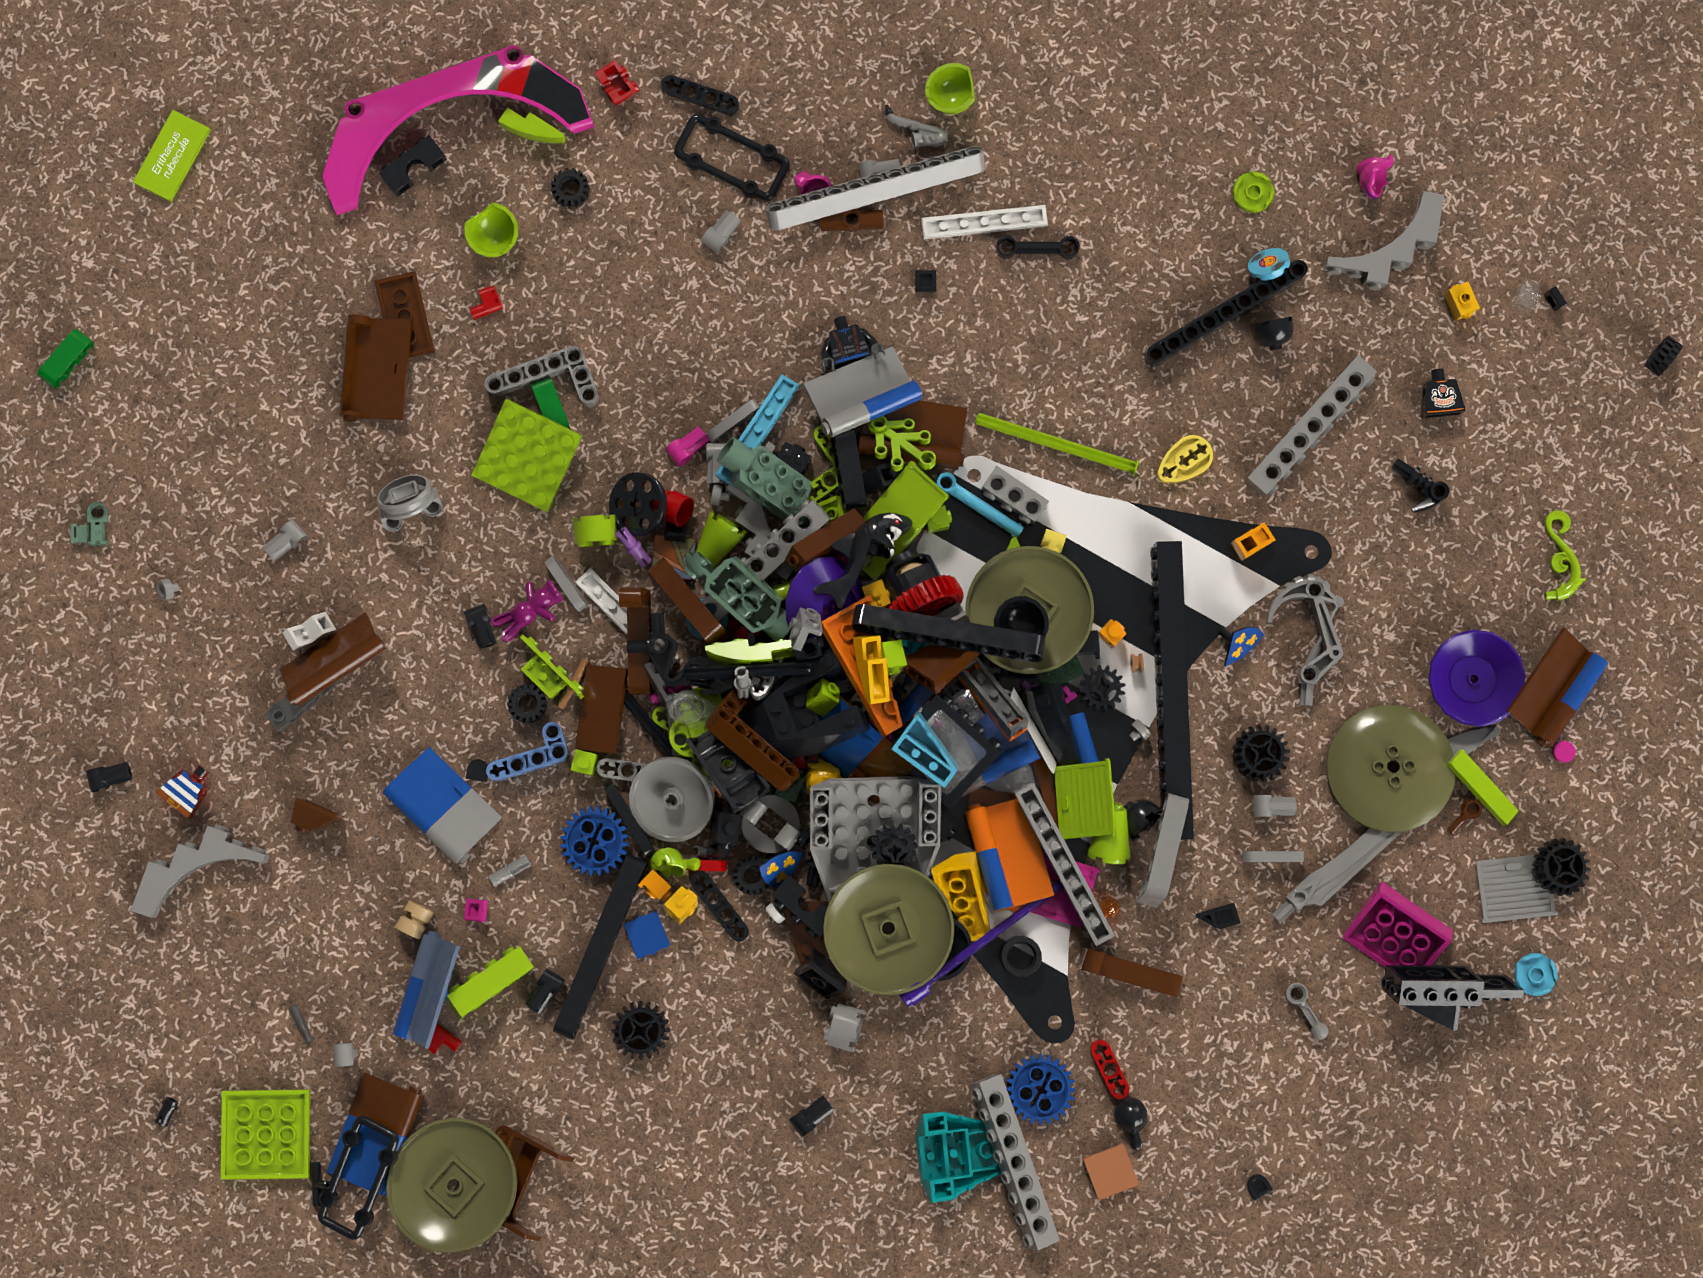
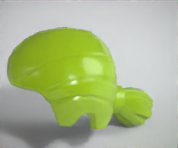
[650,847,701,878]

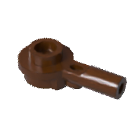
[1447,798,1482,835]

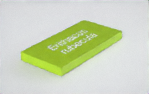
[133,110,211,202]

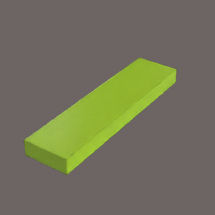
[1446,749,1519,826]

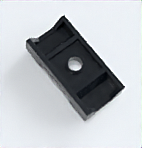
[685,730,770,814]

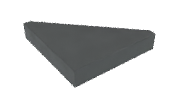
[644,662,672,702]

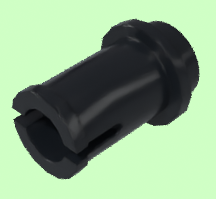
[154,1097,179,1127]

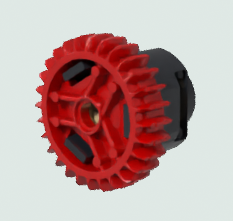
[882,550,964,616]

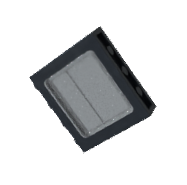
[885,692,1003,809]

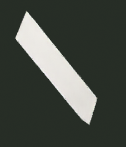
[1010,687,1057,774]

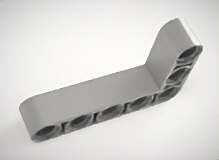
[485,346,599,407]
[1135,793,1189,908]

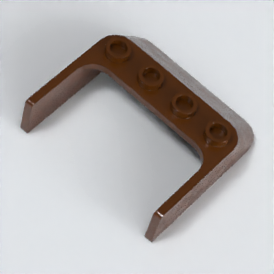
[495,1125,575,1241]

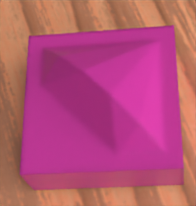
[464,898,488,922]

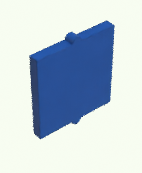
[624,911,671,959]

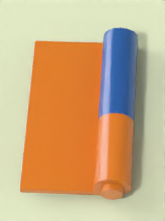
[965,799,1054,912]

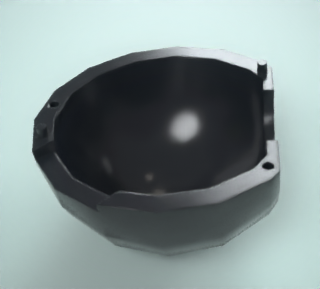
[994,596,1049,638]

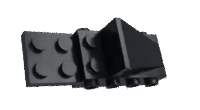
[1381,965,1524,1031]

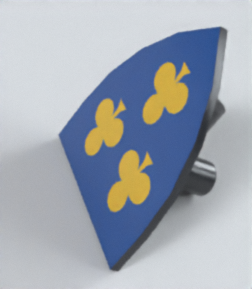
[1219,627,1264,666]
[758,850,804,888]

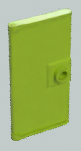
[861,461,950,581]

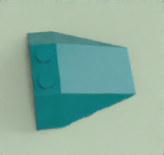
[915,1111,1007,1203]

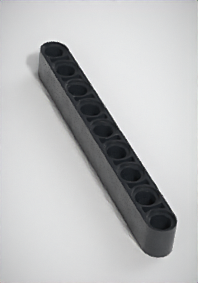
[1144,260,1308,367]
[851,604,1045,662]
[553,853,648,1040]

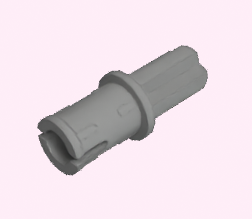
[734,666,751,699]
[489,855,531,887]

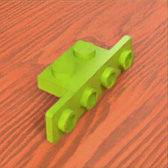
[520,634,584,700]

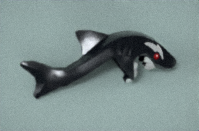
[813,513,913,608]

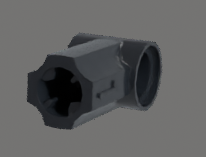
[464,604,497,649]
[86,762,132,793]
[525,968,565,1014]
[789,1096,834,1137]

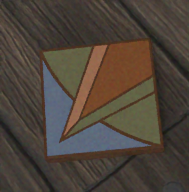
[650,534,697,581]

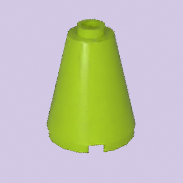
[696,511,747,570]
[1087,802,1131,864]

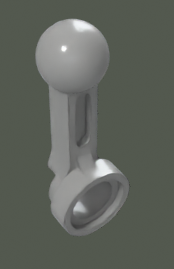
[1286,983,1328,1040]

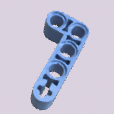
[486,722,569,781]

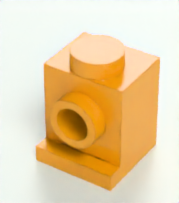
[1098,619,1126,649]
[638,869,672,903]

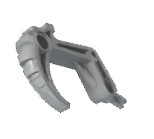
[1266,574,1344,706]

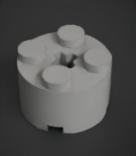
[824,1003,865,1052]

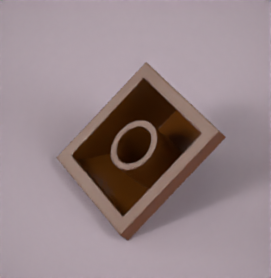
[290,798,344,834]

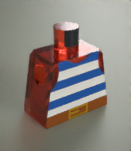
[156,765,210,819]

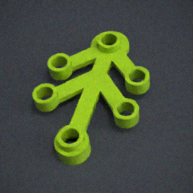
[868,416,936,471]

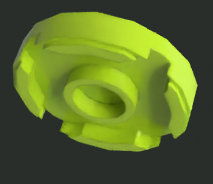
[1232,171,1275,213]

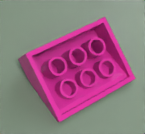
[1342,881,1453,967]

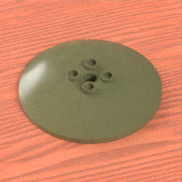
[965,546,1094,674]
[1326,705,1455,832]
[823,864,954,995]
[387,1118,517,1253]

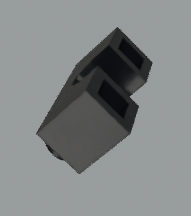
[379,135,447,197]
[772,875,827,940]

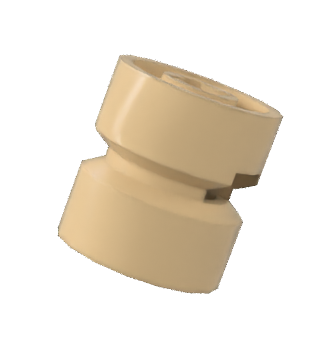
[395,900,434,939]

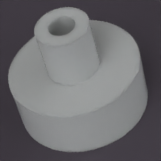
[711,484,730,506]
[156,578,179,601]
[1129,719,1151,742]

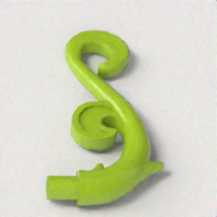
[1544,510,1586,601]

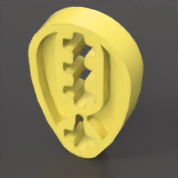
[1157,435,1213,483]

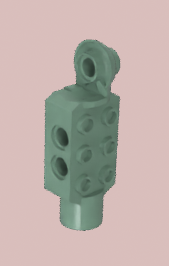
[717,437,826,528]
[683,551,790,642]

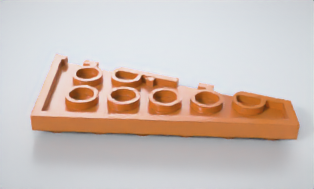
[821,594,903,737]

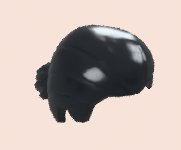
[1113,1097,1148,1150]

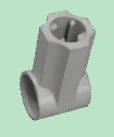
[858,159,900,178]
[701,210,741,254]
[706,443,726,485]
[263,520,308,562]
[1253,795,1297,817]
[333,1043,358,1067]

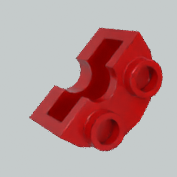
[594,60,640,106]

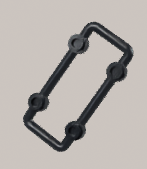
[674,114,790,201]
[317,1116,399,1240]

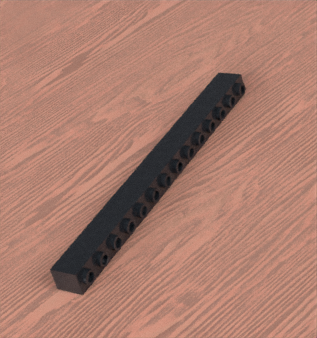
[1150,541,1194,840]

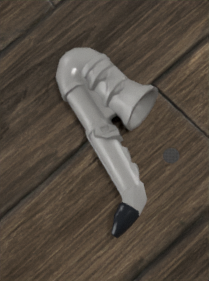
[885,105,948,150]

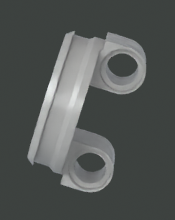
[376,474,443,532]
[739,795,802,853]

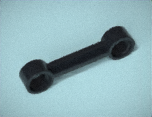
[996,236,1080,259]

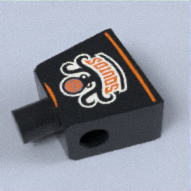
[1421,368,1466,419]

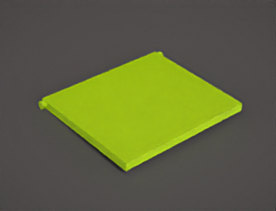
[1054,758,1116,839]

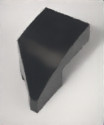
[1195,902,1241,929]

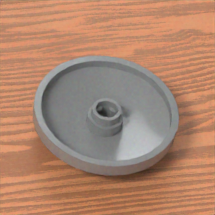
[629,757,715,842]

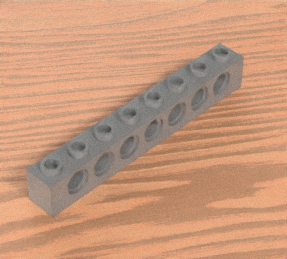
[1245,355,1377,497]
[702,500,832,622]
[1012,782,1115,946]
[970,1074,1060,1250]

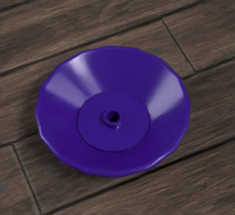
[785,556,865,651]
[1428,629,1526,727]

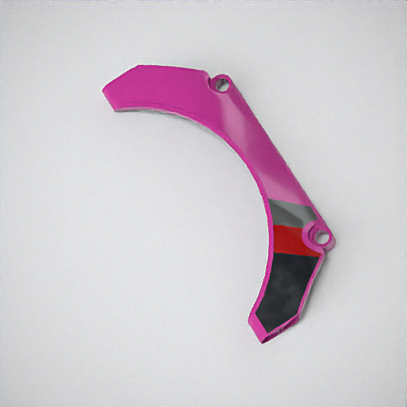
[323,45,594,215]

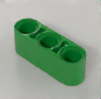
[37,329,94,389]
[531,376,571,429]

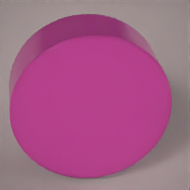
[1552,741,1575,762]

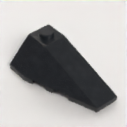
[1021,681,1082,766]

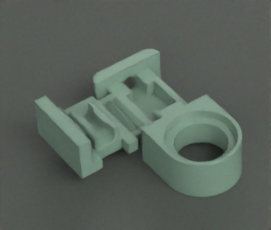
[70,502,109,546]

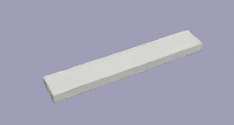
[921,205,1048,240]
[575,568,679,664]

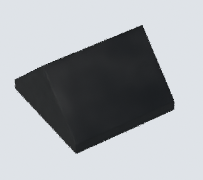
[793,950,847,999]

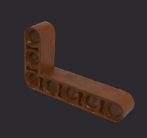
[647,557,734,645]
[619,588,653,695]
[705,687,800,791]
[1076,947,1183,997]

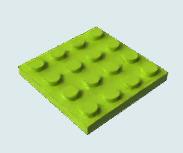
[471,399,583,512]
[221,1089,311,1180]

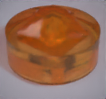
[1099,897,1120,919]

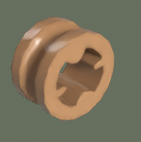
[1130,653,1144,673]

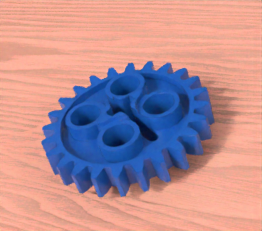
[560,806,630,876]
[1006,1053,1076,1125]

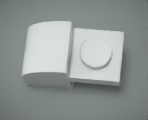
[282,612,336,651]

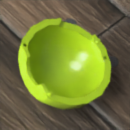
[925,63,975,114]
[464,203,518,257]

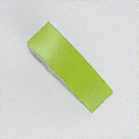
[498,107,566,143]

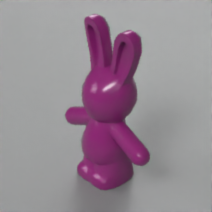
[491,580,564,642]

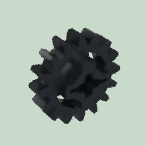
[1079,665,1126,711]
[870,823,918,866]

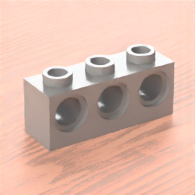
[981,466,1049,525]

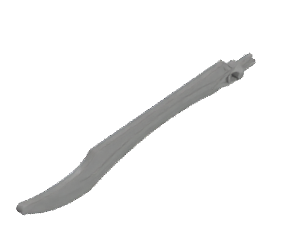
[1271,727,1501,924]

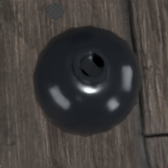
[1250,317,1294,351]
[1124,799,1162,842]

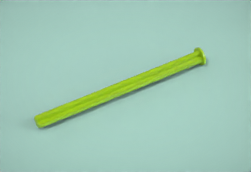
[975,413,1139,476]

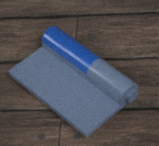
[392,930,460,1049]

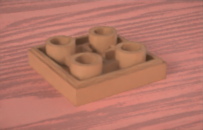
[1083,1143,1139,1200]

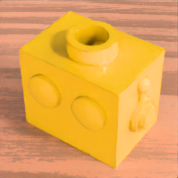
[1444,282,1480,321]
[862,579,892,609]
[664,886,698,925]

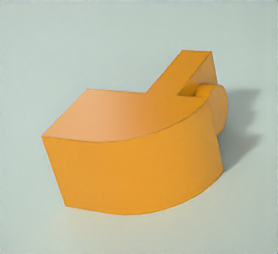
[1231,522,1276,561]

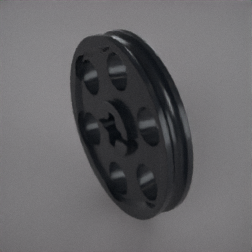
[609,472,667,537]

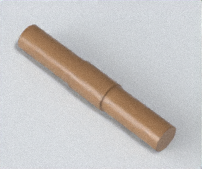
[556,658,590,710]

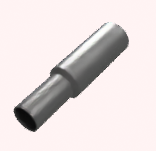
[288,1004,313,1043]

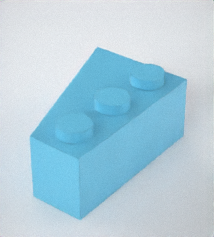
[892,711,959,788]

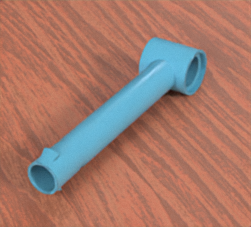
[935,473,1024,538]

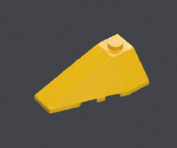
[931,851,991,941]

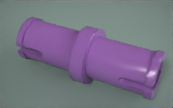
[615,527,652,567]

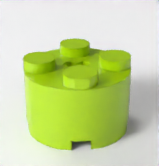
[573,515,617,547]

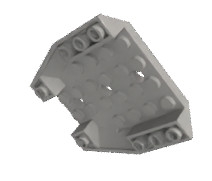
[810,776,941,901]

